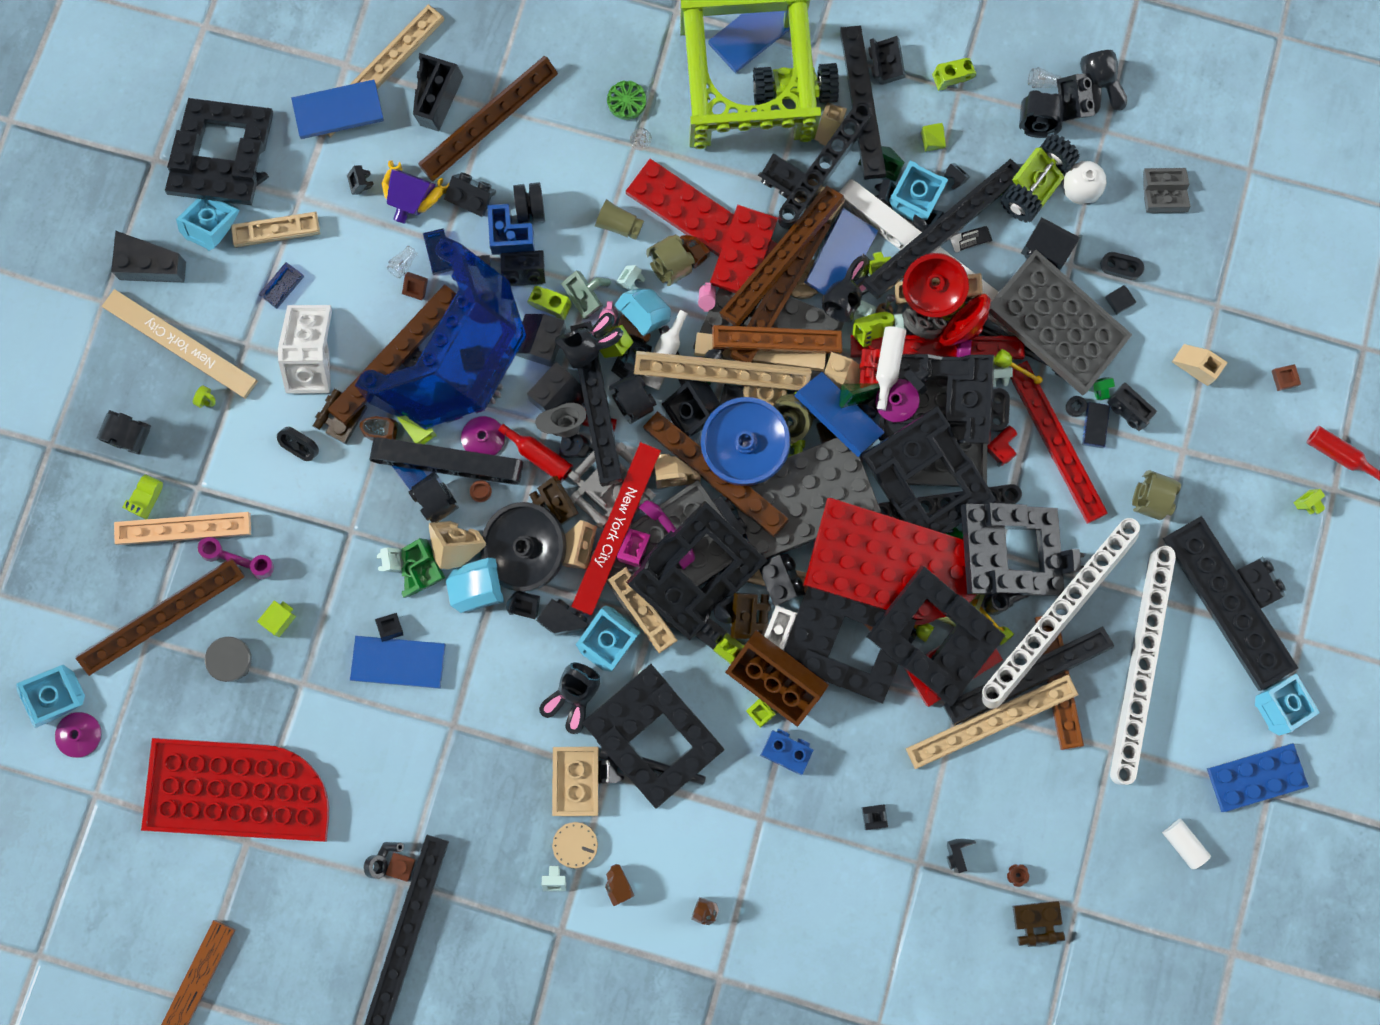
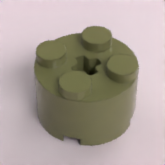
[646,234,695,286]
[773,394,814,444]
[1132,470,1181,520]

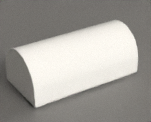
[765,606,797,651]
[1162,819,1211,869]

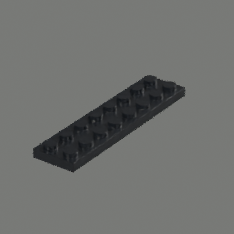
[1162,516,1298,691]

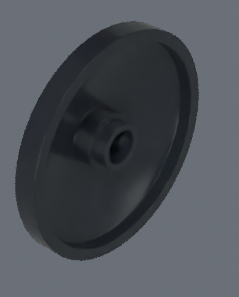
[481,502,566,592]

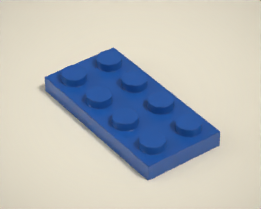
[1207,743,1309,812]

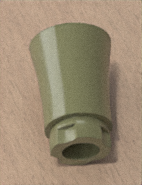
[595,199,644,240]

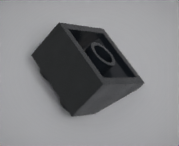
[1021,217,1080,270]
[511,314,566,367]
[527,362,584,412]
[662,380,721,437]

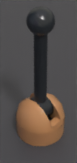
[875,294,895,314]

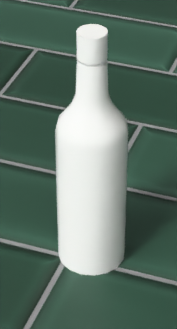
[641,310,688,390]
[876,327,906,411]

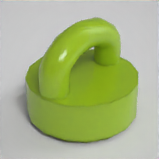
[192,385,216,408]

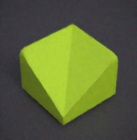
[920,123,946,152]

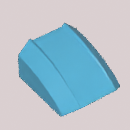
[889,160,948,221]
[176,199,240,251]
[615,289,671,336]
[446,558,504,613]
[576,605,641,672]
[16,665,85,728]
[1255,673,1320,736]

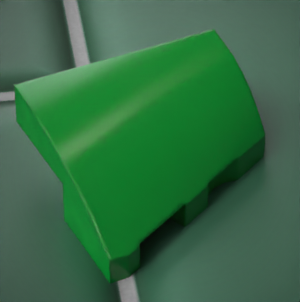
[401,538,445,598]

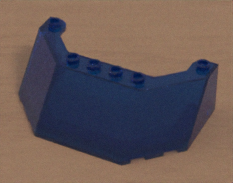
[355,235,526,430]

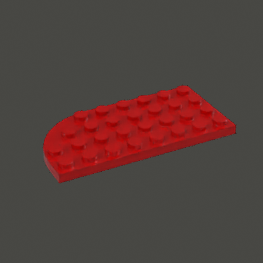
[804,498,976,620]
[141,738,329,842]

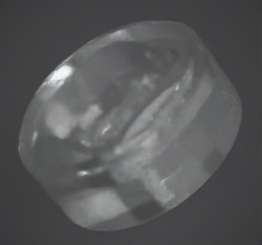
[630,128,652,151]

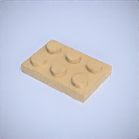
[552,747,599,816]

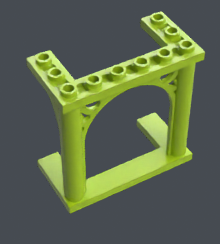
[680,0,821,149]

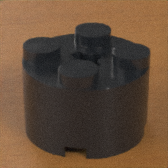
[1019,90,1064,138]
[609,373,657,424]
[97,410,151,455]
[408,472,459,523]

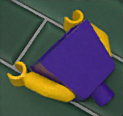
[381,160,450,224]

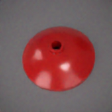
[903,253,969,317]
[939,294,991,346]

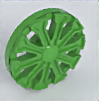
[607,80,646,120]

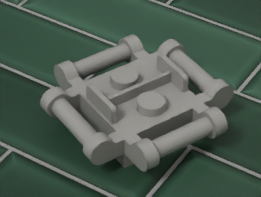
[567,442,656,529]

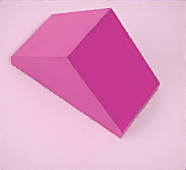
[617,528,650,568]

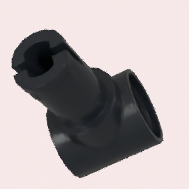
[984,593,1029,616]

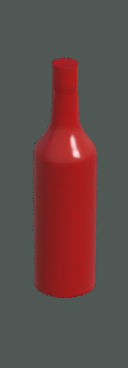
[498,424,573,483]
[1306,426,1380,481]

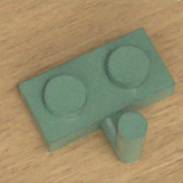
[561,270,611,319]

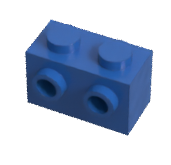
[760,729,814,775]

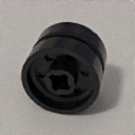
[513,182,545,224]

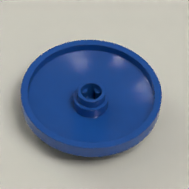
[701,397,790,486]

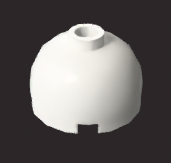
[1062,161,1107,205]

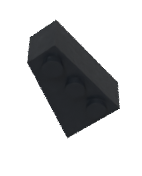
[413,53,464,132]
[111,230,186,283]

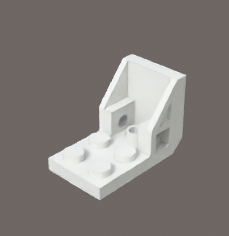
[278,305,332,393]

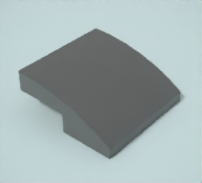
[1143,168,1191,213]

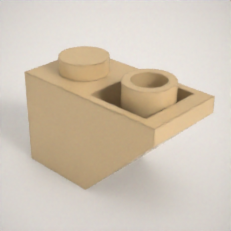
[1172,344,1228,386]

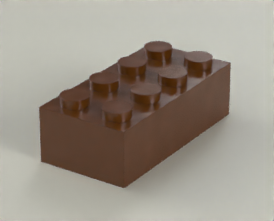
[725,630,829,727]

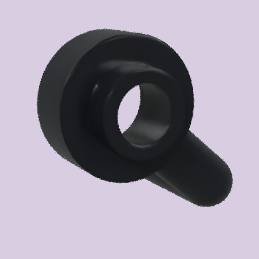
[364,842,404,879]

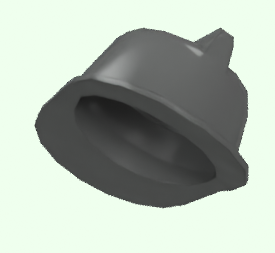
[535,403,586,438]

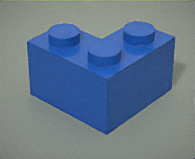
[487,204,535,255]

